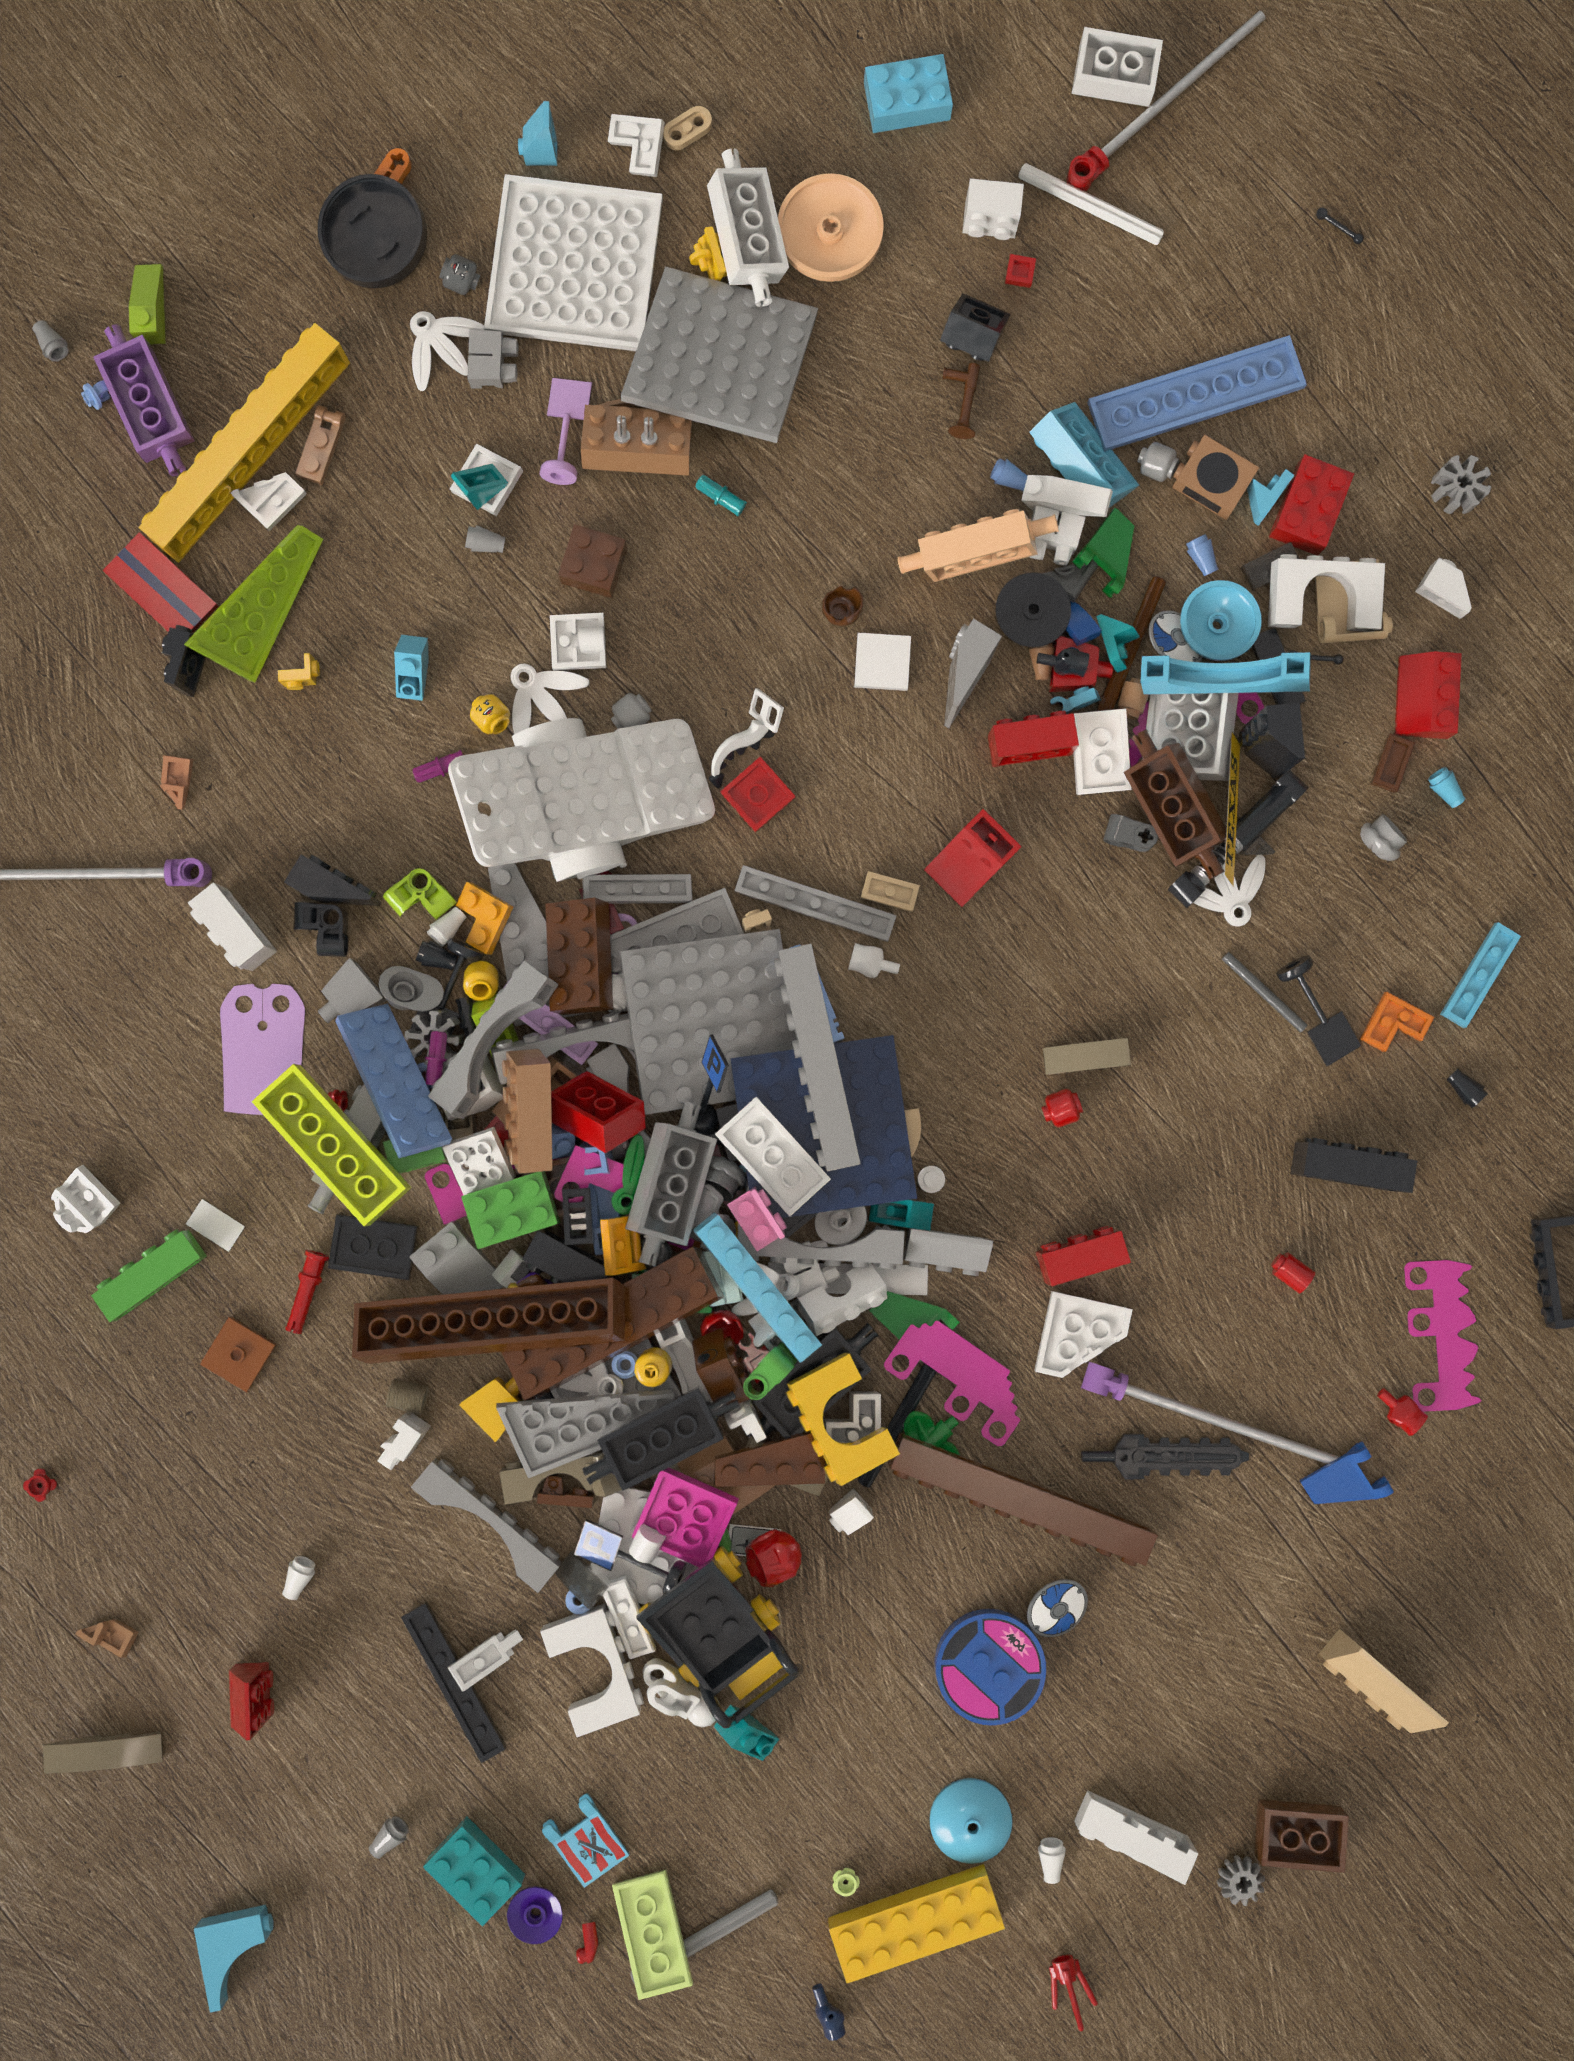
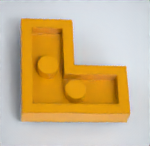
[456,882,513,955]

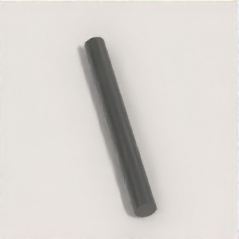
[1222,952,1308,1033]

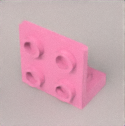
[727,1187,787,1251]

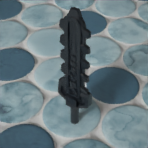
[1081,1433,1249,1480]

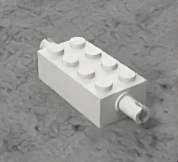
[707,149,789,307]

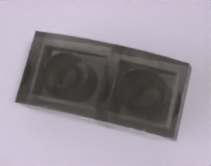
[555,1550,608,1609]

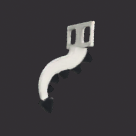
[709,688,784,789]

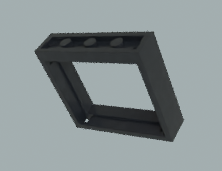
[1529,1214,1574,1329]

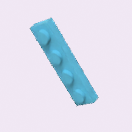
[1440,922,1521,1028]

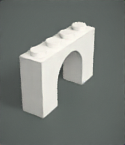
[1268,554,1385,632]
[540,1603,644,1737]

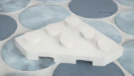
[1034,1291,1133,1378]

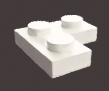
[608,114,665,177]

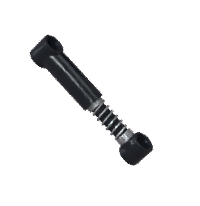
[1168,770,1309,908]

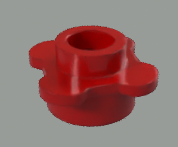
[327,1089,348,1112]
[23,1468,57,1502]

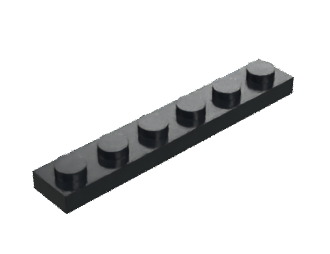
[401,1602,507,1763]

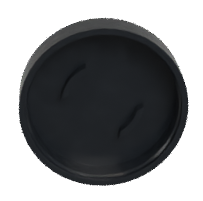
[317,174,427,288]

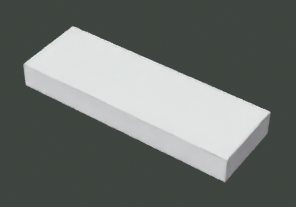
[600,1575,656,1659]

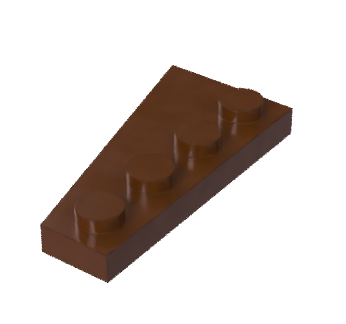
[714,1428,826,1487]

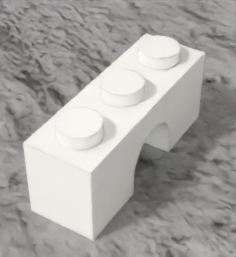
[798,1263,887,1336]

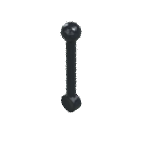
[1316,207,1364,244]
[1289,650,1344,665]

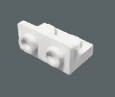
[724,1398,767,1443]

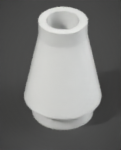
[427,907,467,947]
[282,1556,315,1600]
[1038,1837,1066,1884]

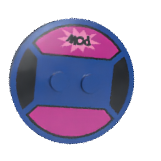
[935,1609,1046,1725]

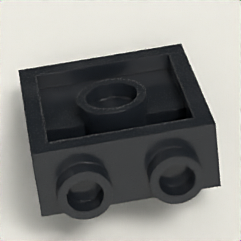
[162,625,206,697]

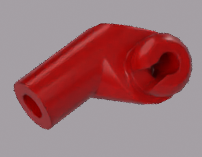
[576,1922,598,1964]

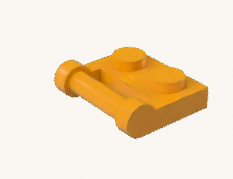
[600,1215,646,1276]

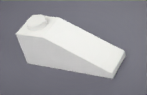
[1022,475,1113,517]

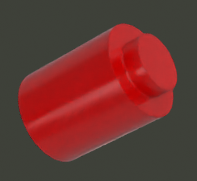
[1271,1252,1315,1294]

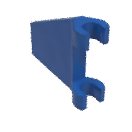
[1300,1441,1394,1504]

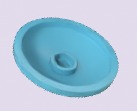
[1180,580,1261,661]
[930,1778,1012,1864]

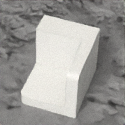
[492,1249,530,1288]

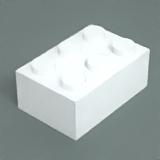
[1071,27,1163,107]
[188,882,277,971]

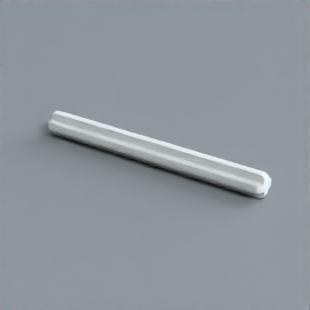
[1019,163,1164,245]

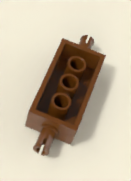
[1123,729,1227,880]

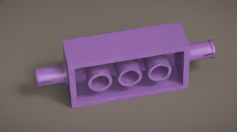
[93,324,195,476]

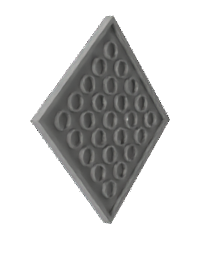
[621,267,818,443]
[619,929,796,1115]

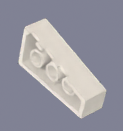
[1074,1790,1198,1885]

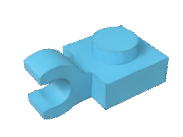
[1050,686,1101,714]

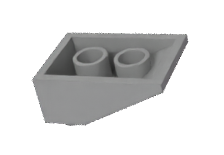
[409,1221,503,1294]

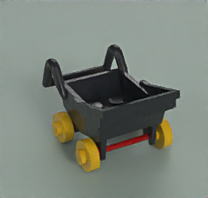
[636,1546,804,1729]

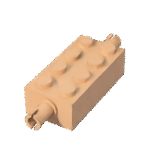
[898,509,1059,582]

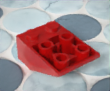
[924,809,1022,908]
[229,1662,274,1740]

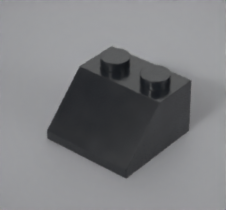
[940,293,1011,362]

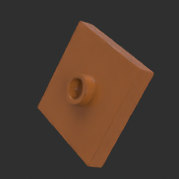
[200,1317,277,1392]

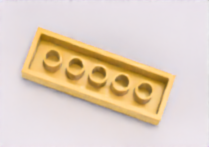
[828,1864,1005,1983]

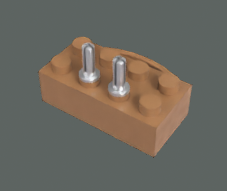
[581,399,692,476]

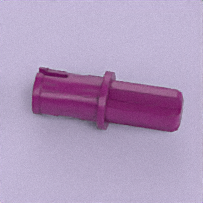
[412,750,463,783]
[425,1031,447,1085]

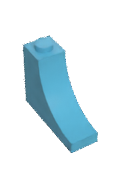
[194,1905,273,2012]

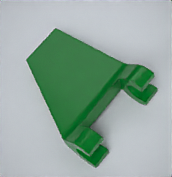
[1072,508,1134,598]
[869,1291,960,1340]

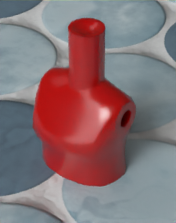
[1377,1388,1428,1436]

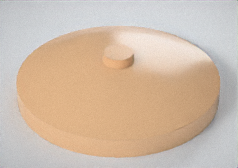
[778,174,883,282]

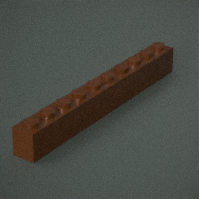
[888,1433,1158,1566]

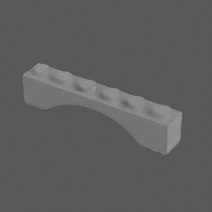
[428,961,559,1119]
[491,1013,634,1084]
[586,1043,651,1161]
[738,1224,904,1269]
[411,1458,561,1593]

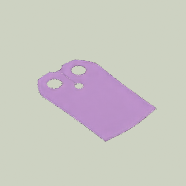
[220,984,305,1115]

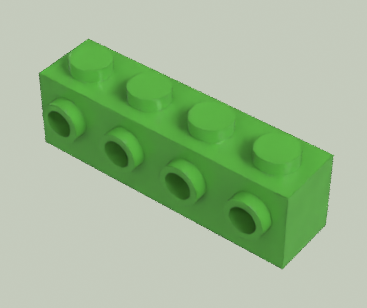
[91,1229,207,1322]

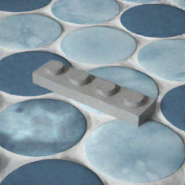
[582,874,692,904]

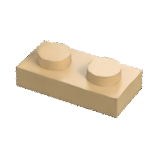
[861,871,920,912]

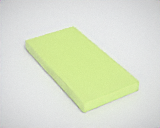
[612,1870,693,2000]

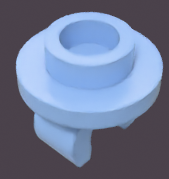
[81,380,110,410]

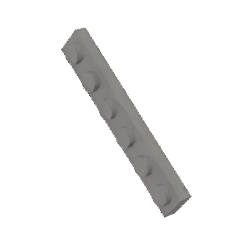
[735,865,896,942]

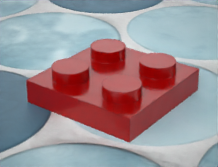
[720,757,796,833]

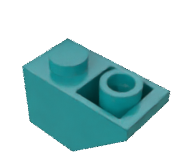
[714,1704,779,1761]

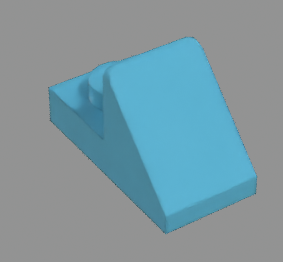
[1247,469,1294,525]

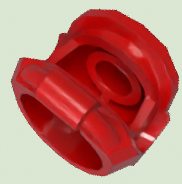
[745,1529,802,1587]

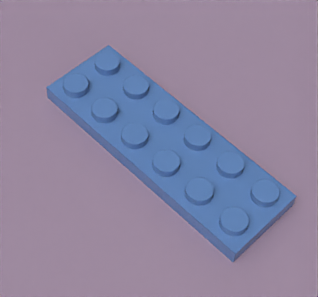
[335,1004,452,1158]

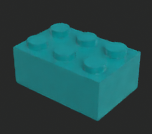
[423,1816,525,1927]

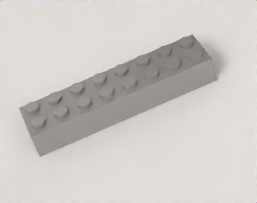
[774,944,860,1172]

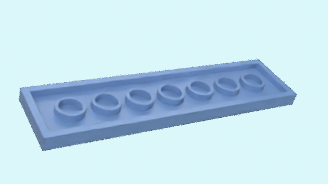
[1087,335,1307,452]

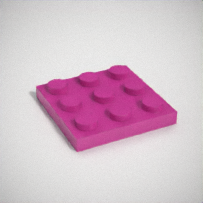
[632,1468,739,1567]

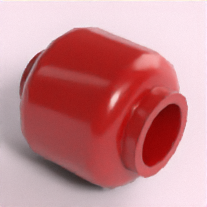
[1041,1089,1083,1127]

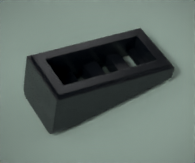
[562,1188,594,1245]

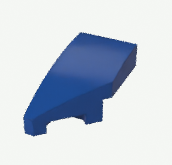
[1065,601,1102,646]

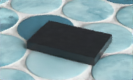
[328,1214,418,1280]

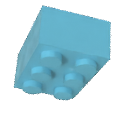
[864,54,953,133]

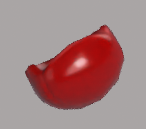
[700,1309,744,1345]

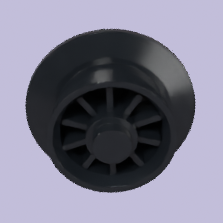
[995,572,1071,647]

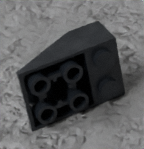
[284,854,381,906]

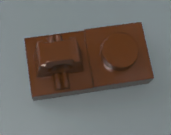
[537,1475,595,1508]

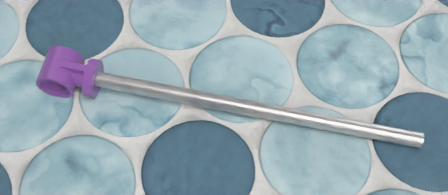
[0,858,212,887]
[1081,1362,1339,1464]

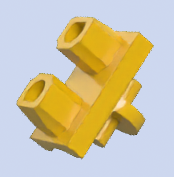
[689,227,727,281]

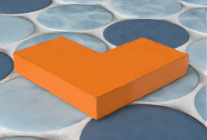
[1360,992,1435,1052]

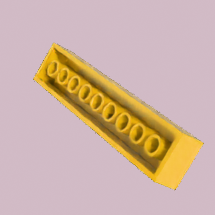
[139,323,350,563]

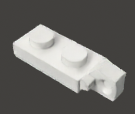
[447,1629,523,1692]

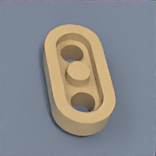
[663,106,712,150]

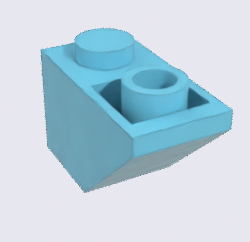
[394,635,429,701]

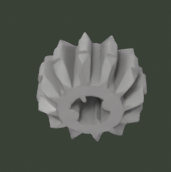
[1217,1855,1265,1906]

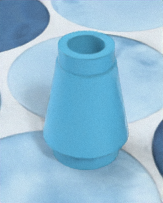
[1428,767,1466,808]

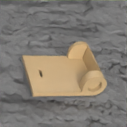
[1315,559,1393,643]

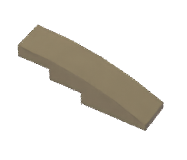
[43,1731,162,1774]

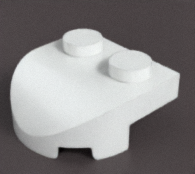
[51,1165,121,1233]

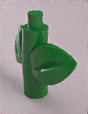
[904,1411,960,1455]

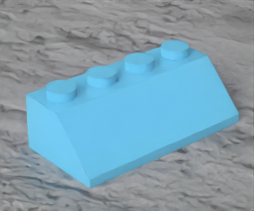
[1029,402,1139,508]

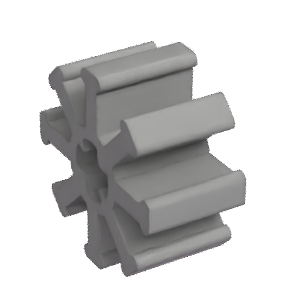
[1431,455,1491,514]
[405,1009,464,1065]

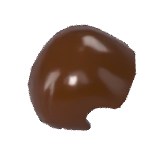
[822,586,863,627]

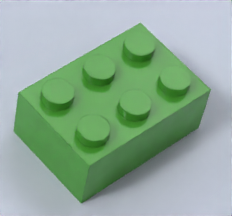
[461,1171,561,1249]

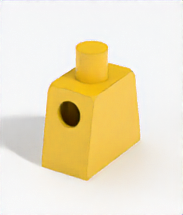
[459,1376,523,1442]

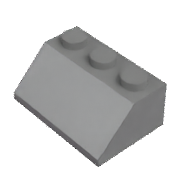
[903,1228,993,1276]

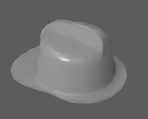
[379,966,444,1012]

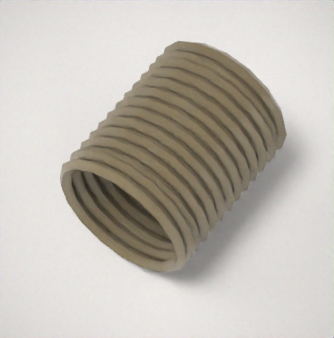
[386,1378,429,1415]

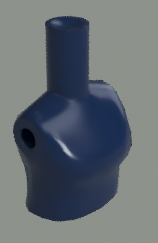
[812,1984,846,2041]

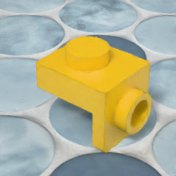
[278,653,320,690]

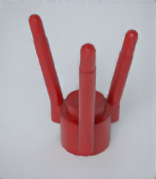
[1049,1954,1098,2031]

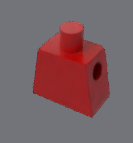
[1049,636,1113,692]

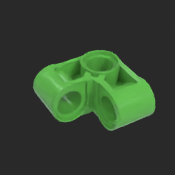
[743,1342,797,1400]

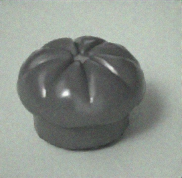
[704,1156,747,1201]

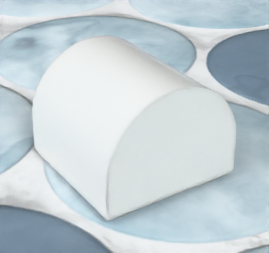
[629,1524,666,1563]

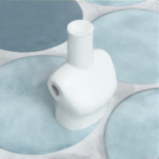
[848,943,900,978]

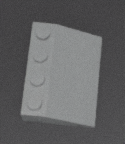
[944,619,1002,729]

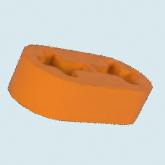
[374,148,411,184]

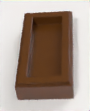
[1371,733,1415,793]

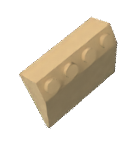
[1319,1629,1449,1733]

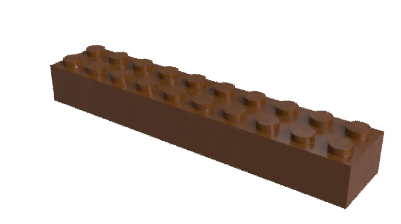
[352,1278,625,1364]

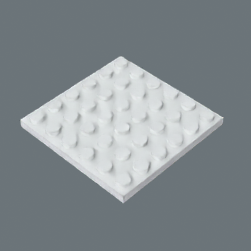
[484,174,663,351]

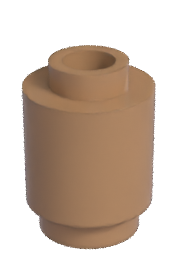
[1117,678,1149,720]

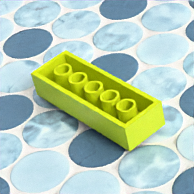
[251,1064,412,1226]

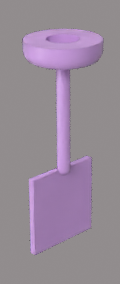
[540,378,592,485]

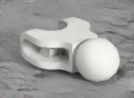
[643,1658,720,1727]

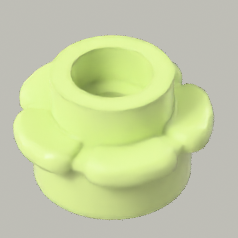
[833,1868,860,1896]

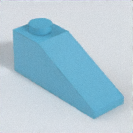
[518,101,557,166]

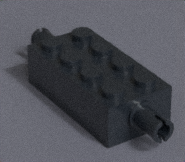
[747,1323,879,1439]
[582,1386,741,1491]

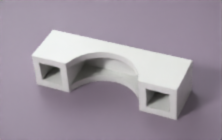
[656,1319,713,1402]

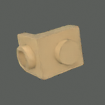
[741,909,772,934]

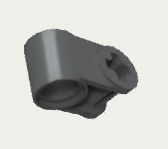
[1103,814,1158,852]

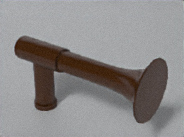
[942,363,980,439]

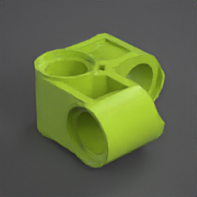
[383,868,457,920]

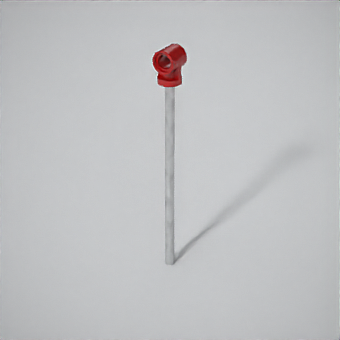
[1066,11,1265,191]

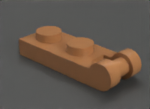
[295,405,345,485]

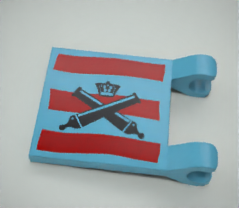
[542,1793,629,1888]

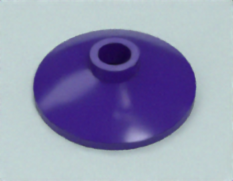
[507,1887,563,1944]

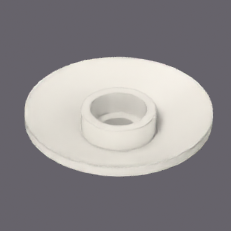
[815,1206,867,1246]

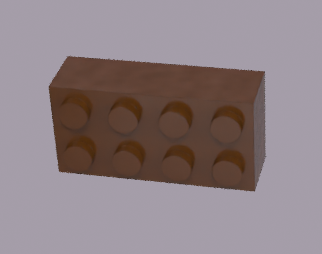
[545,897,613,1015]

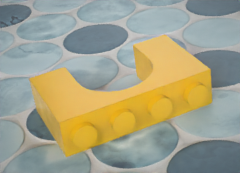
[786,1353,900,1486]

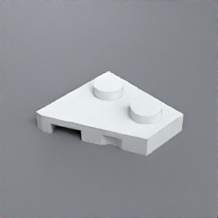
[231,472,307,531]

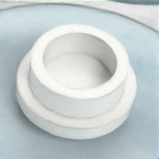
[918,1166,945,1193]

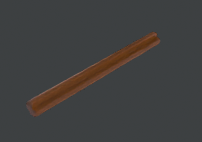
[1096,576,1166,711]

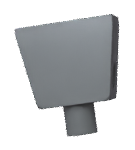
[318,958,386,1023]

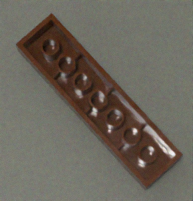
[501,1247,724,1401]

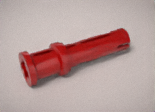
[285,1250,329,1334]

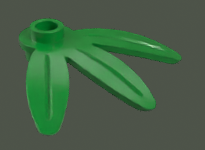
[611,1134,644,1215]

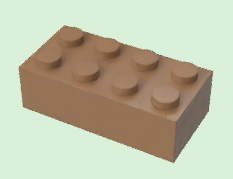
[502,1049,552,1174]

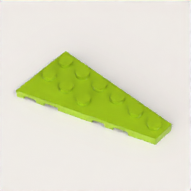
[184,525,323,683]

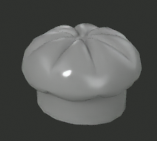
[1360,814,1407,861]

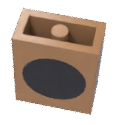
[1172,434,1259,520]

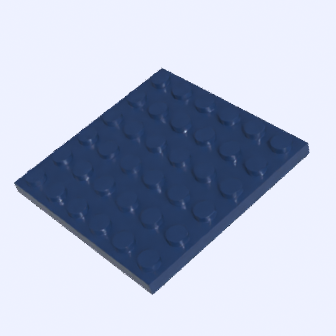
[730,1035,917,1218]

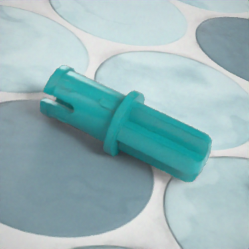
[695,475,747,516]

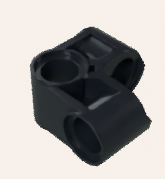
[294,902,348,957]

